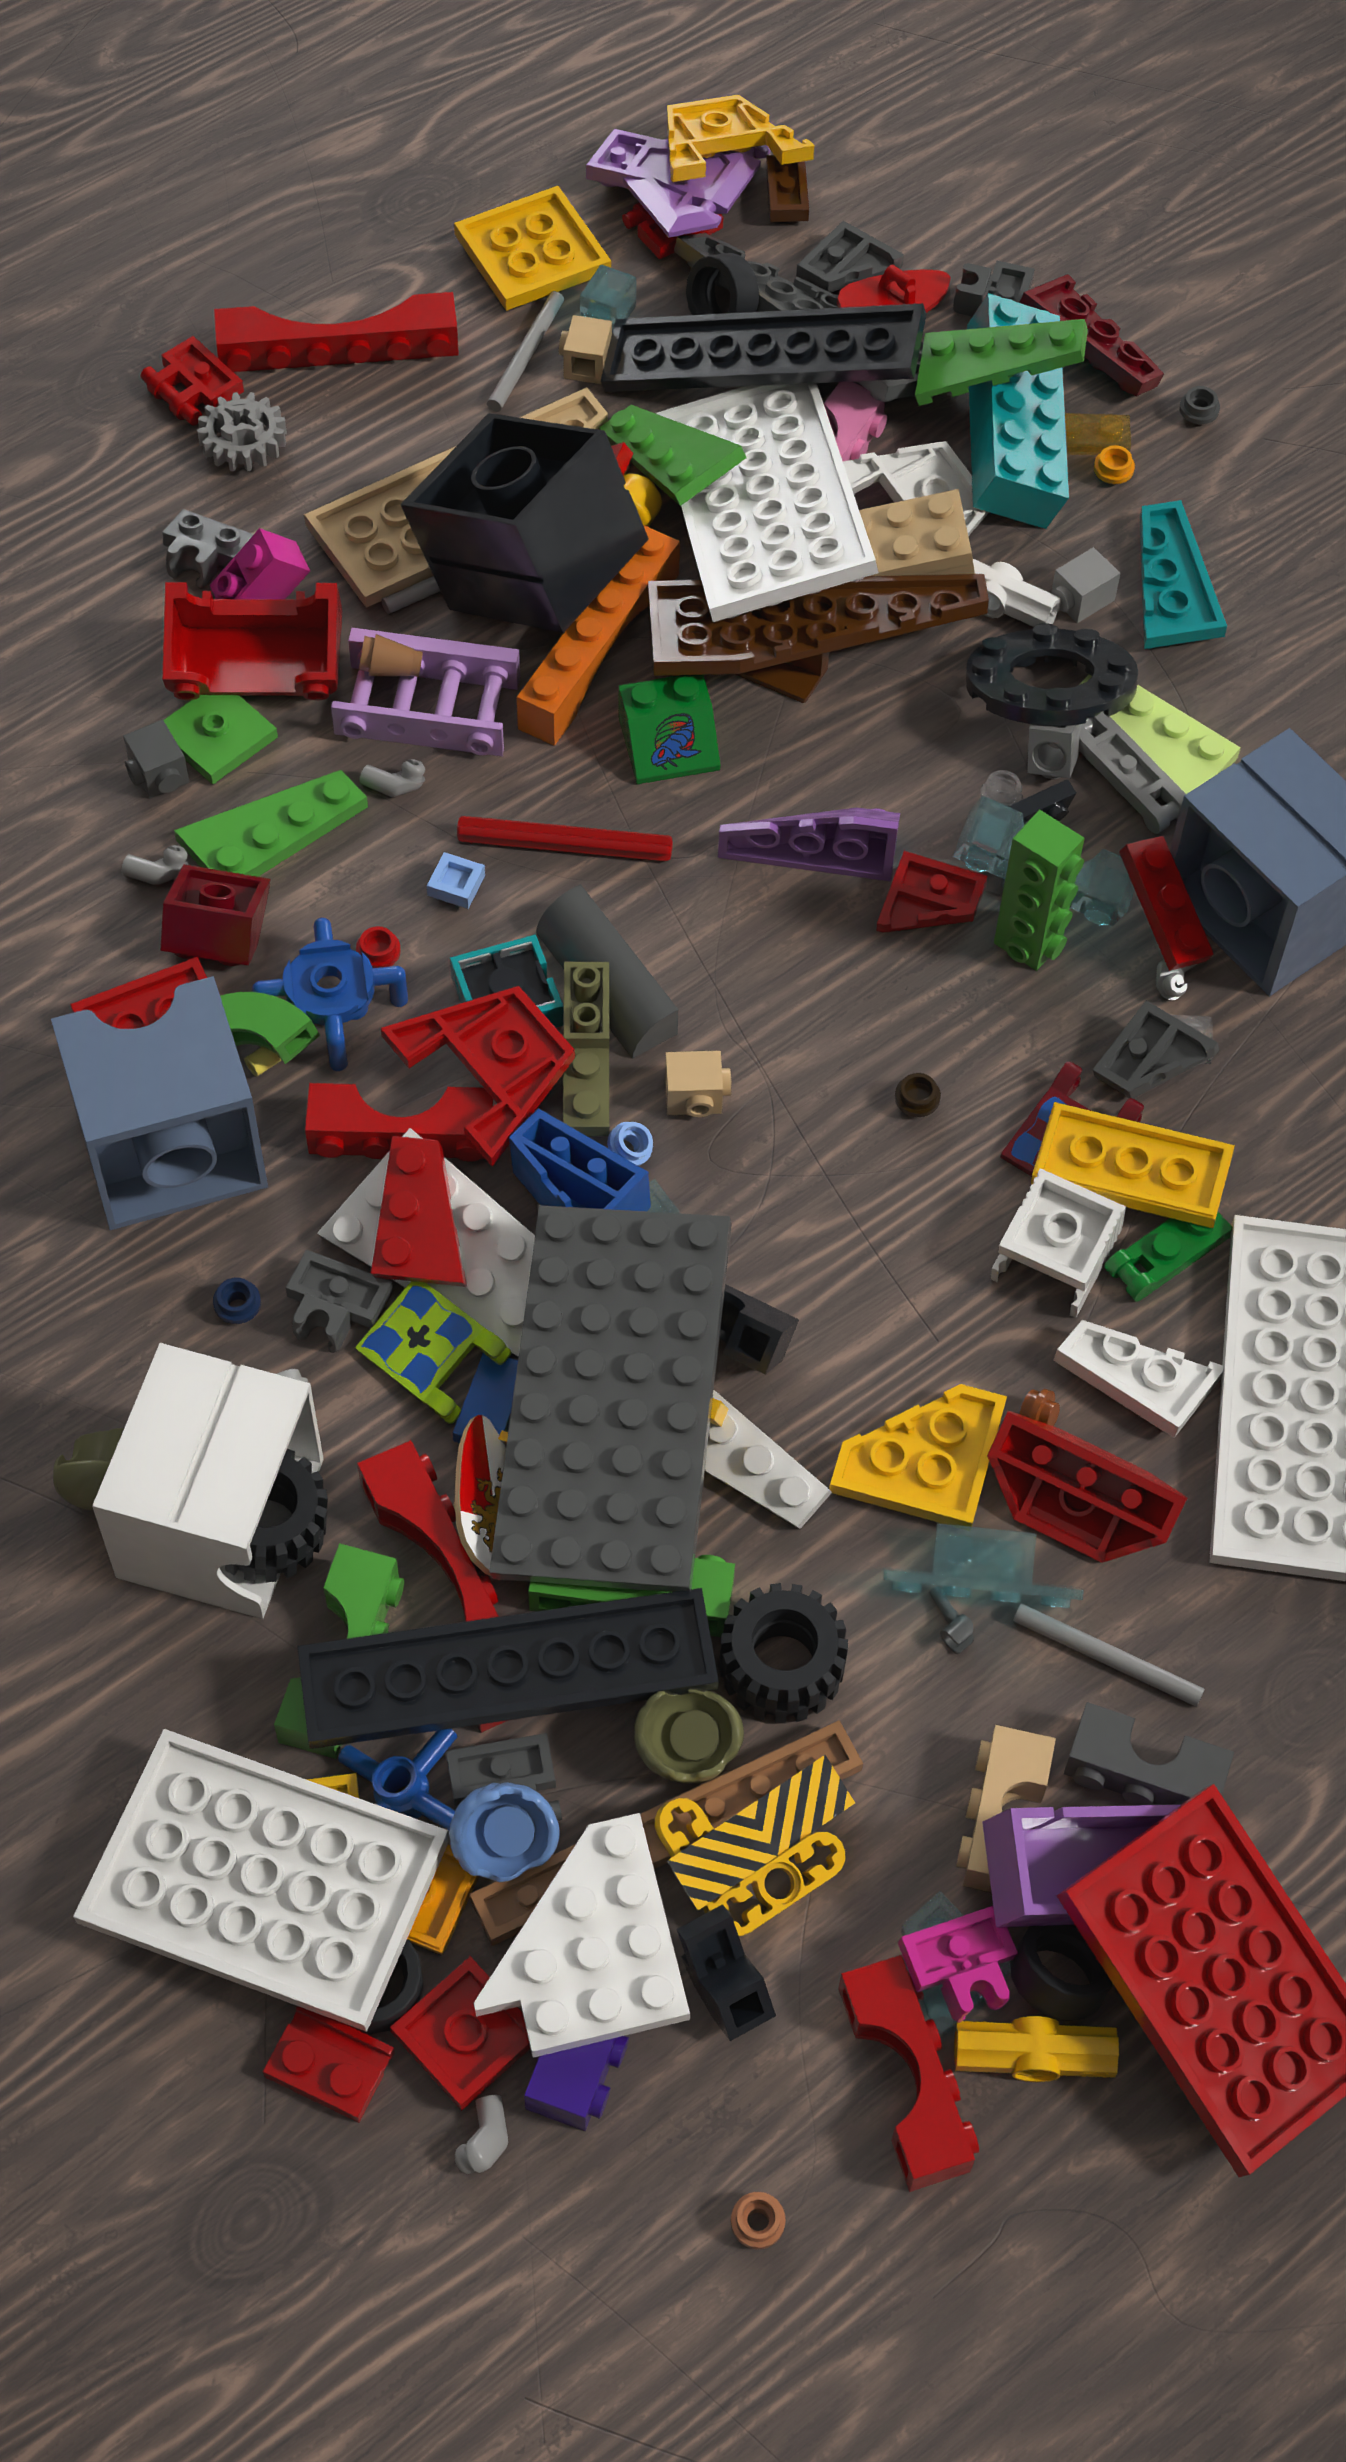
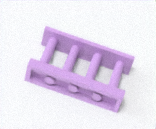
[331,628,520,757]

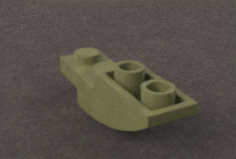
[563,962,609,1136]

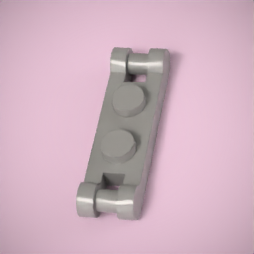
[1079,711,1186,834]

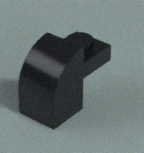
[676,1904,776,2041]

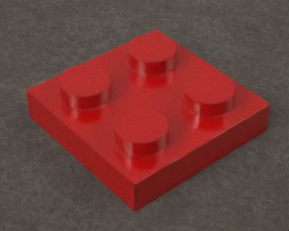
[390,1956,530,2111]

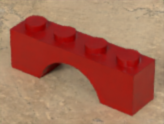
[305,1083,495,1162]
[838,1955,979,2192]

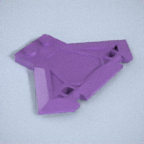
[586,129,770,238]

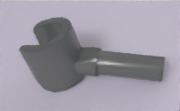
[929,1586,974,1654]

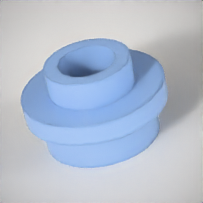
[607,1122,653,1166]

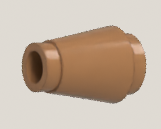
[359,634,423,677]

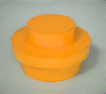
[1094,445,1135,484]

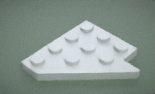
[474,1813,690,2058]

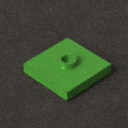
[164,695,278,785]

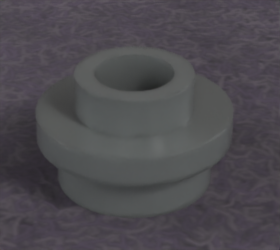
[1179,386,1220,424]

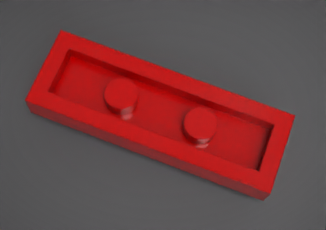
[1119,836,1214,971]

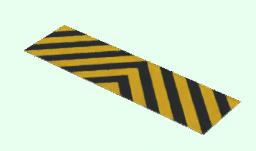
[667,1755,855,1910]

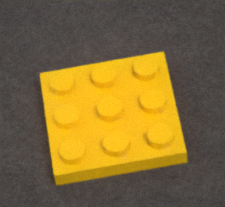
[454,186,611,311]

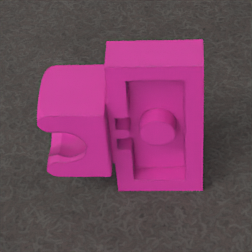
[897,1906,1018,2023]

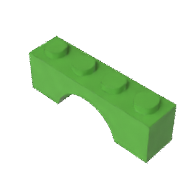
[274,1543,404,1759]

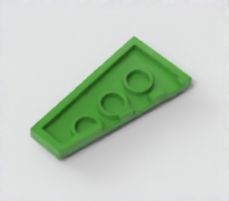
[915,319,1088,406]
[599,405,747,506]

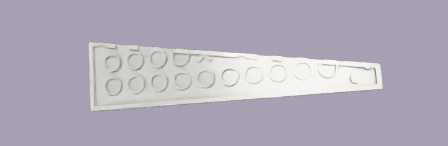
[317,1128,832,1529]

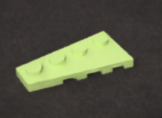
[1079,675,1241,794]

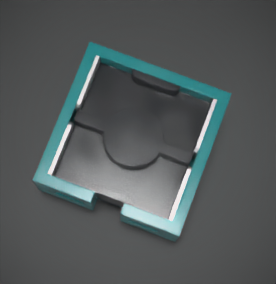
[450,934,564,1028]

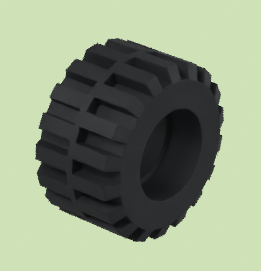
[225,1448,328,1583]
[720,1583,848,1724]

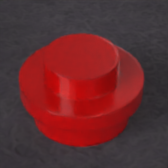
[356,926,401,968]

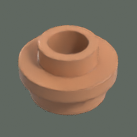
[731,2192,786,2249]

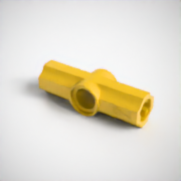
[954,2016,1119,2082]

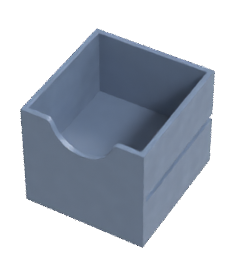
[1170,728,1346,997]
[51,976,268,1230]

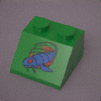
[618,675,721,785]

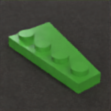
[174,770,368,877]

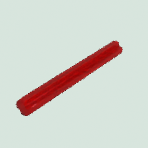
[457,816,673,861]

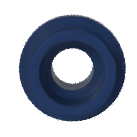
[213,1278,261,1324]

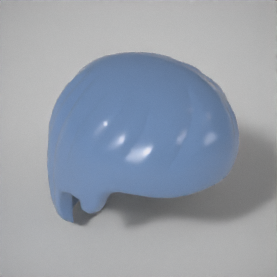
[449,1782,560,1882]

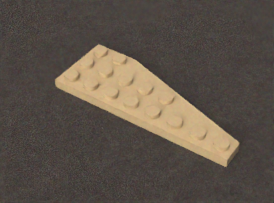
[304,387,608,608]

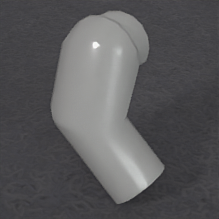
[359,759,425,797]
[121,845,188,885]
[1156,959,1197,1000]
[455,2095,508,2174]

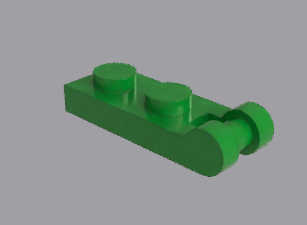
[1104,1212,1233,1302]

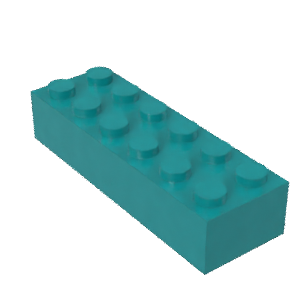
[967,293,1069,529]

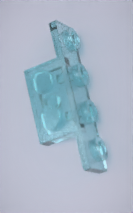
[882,1523,1084,1608]

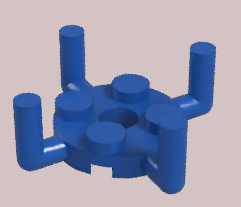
[252,917,408,1071]

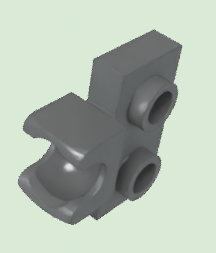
[953,261,1035,317]
[163,509,254,588]
[286,1250,393,1353]

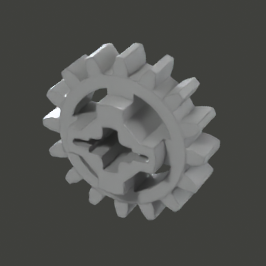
[197,392,287,471]

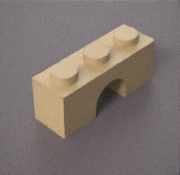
[956,1725,1056,1892]

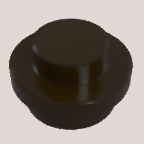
[895,1073,941,1117]

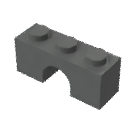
[1063,1702,1234,1806]

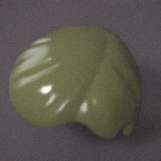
[53,1428,124,1511]
[634,1690,744,1784]

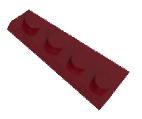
[1019,274,1164,397]

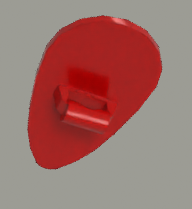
[837,264,951,313]

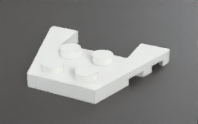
[843,441,989,536]

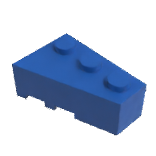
[509,1108,651,1211]

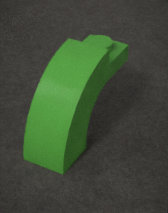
[220,992,321,1064]

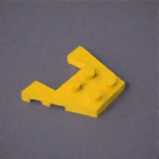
[667,95,815,182]

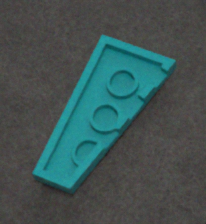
[1139,500,1227,649]

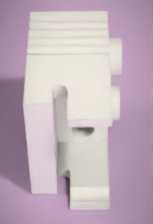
[991,1168,1126,1318]

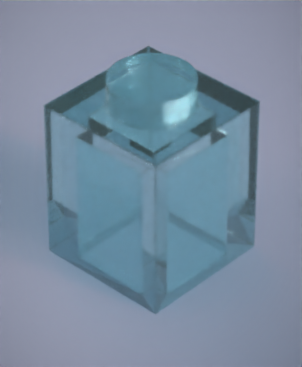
[580,265,636,332]

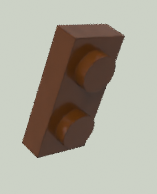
[766,155,809,222]

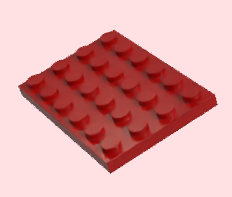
[1056,1784,1346,2177]

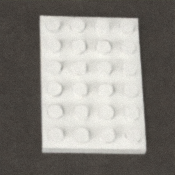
[73,1729,450,2032]

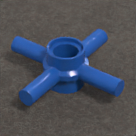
[338,1729,458,1831]

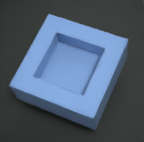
[427,852,485,909]

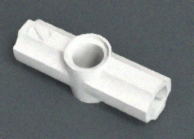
[973,559,1062,627]

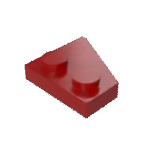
[876,851,988,933]

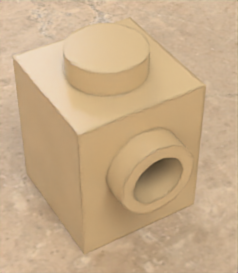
[559,315,612,384]
[665,1051,731,1117]

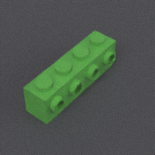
[994,809,1085,971]

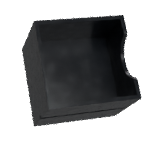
[400,413,649,633]

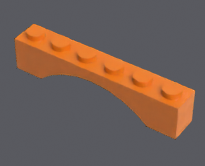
[517,525,680,746]

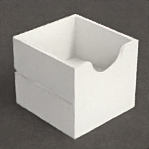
[92,1343,324,1619]

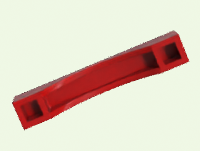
[214,292,459,372]
[357,1440,509,1733]

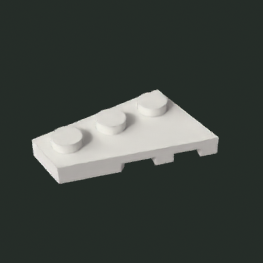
[1053,1320,1224,1438]

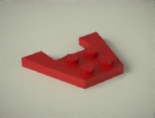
[381,986,575,1167]

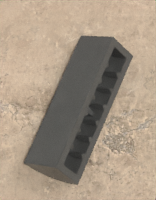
[536,884,679,1059]

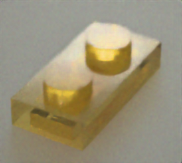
[1065,413,1131,456]

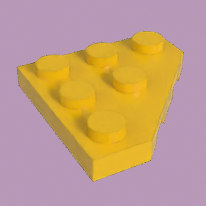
[829,1384,1007,1531]

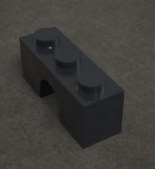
[719,1284,799,1375]

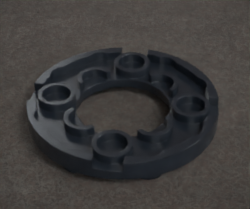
[966,623,1138,726]

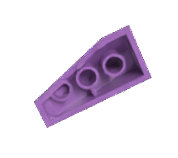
[718,807,900,881]

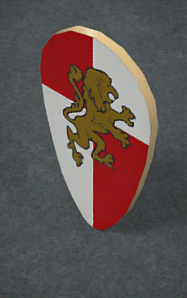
[453,1415,506,1580]

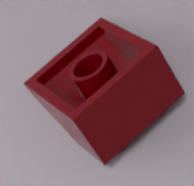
[160,864,271,966]

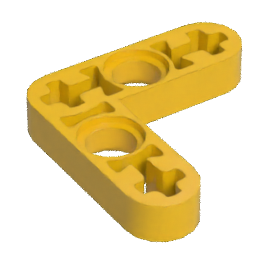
[655,1798,845,1936]

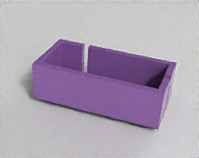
[982,1805,1180,1927]

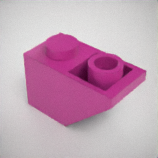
[210,528,310,599]

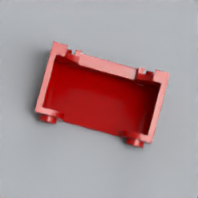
[162,582,342,701]

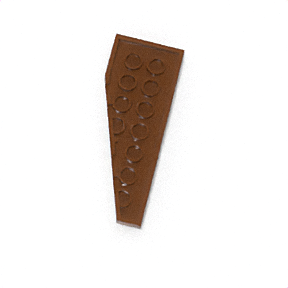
[648,574,989,676]

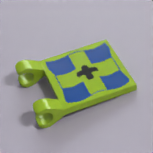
[355,1281,512,1424]

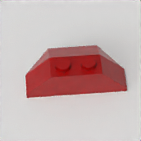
[987,1411,1188,1563]

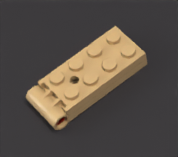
[859,489,975,576]

